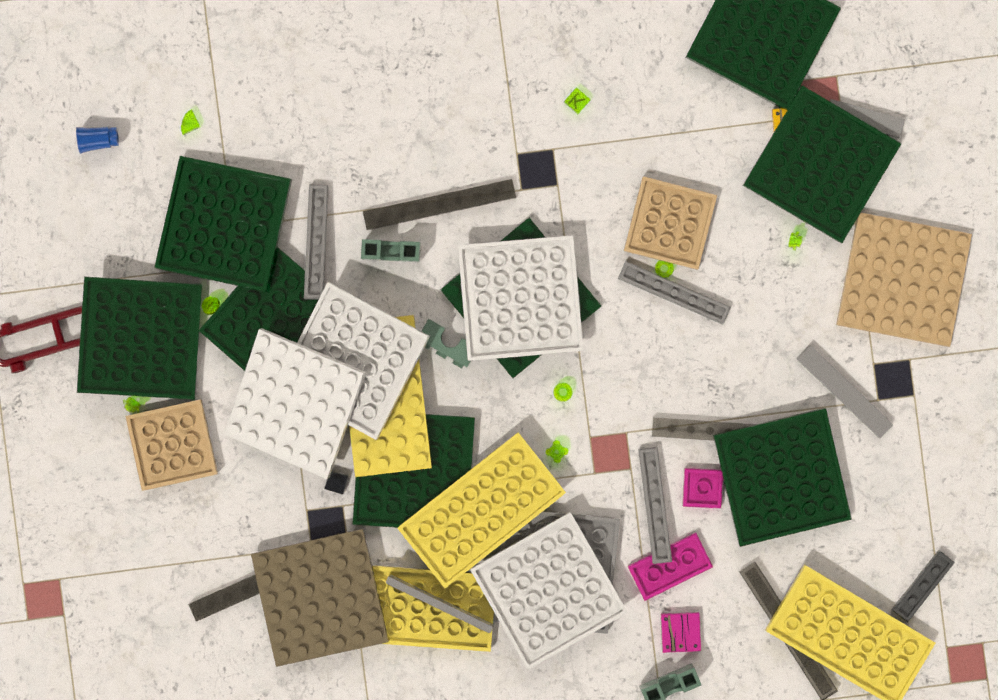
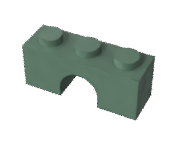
[361,239,421,262]
[422,319,471,369]
[639,663,702,700]

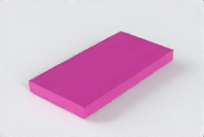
[627,532,713,601]

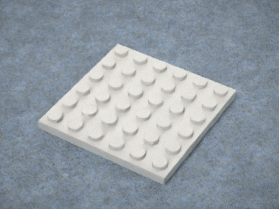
[458,235,583,361]
[297,282,430,440]
[224,328,366,479]
[470,512,628,670]

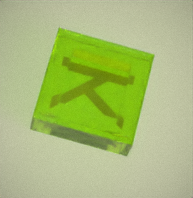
[564,87,591,115]

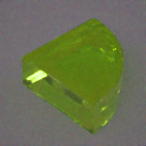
[181,109,201,135]

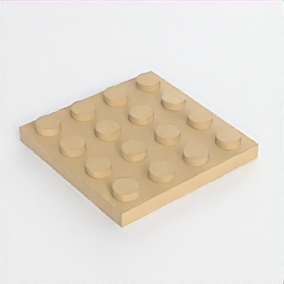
[624,176,717,270]
[125,399,218,491]

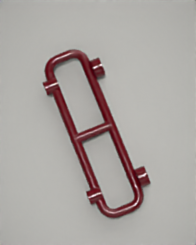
[0,306,82,374]

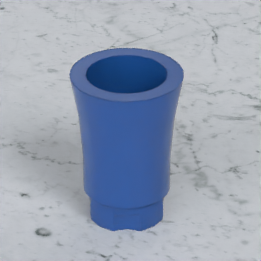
[76,127,119,154]

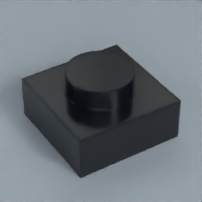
[324,471,349,495]

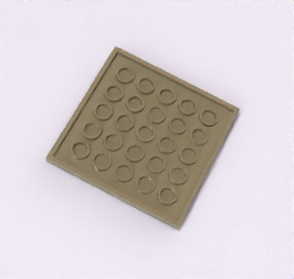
[251,528,389,667]

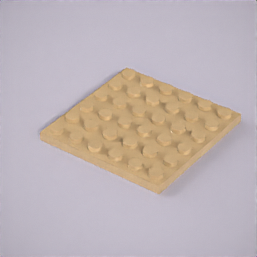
[836,213,972,347]

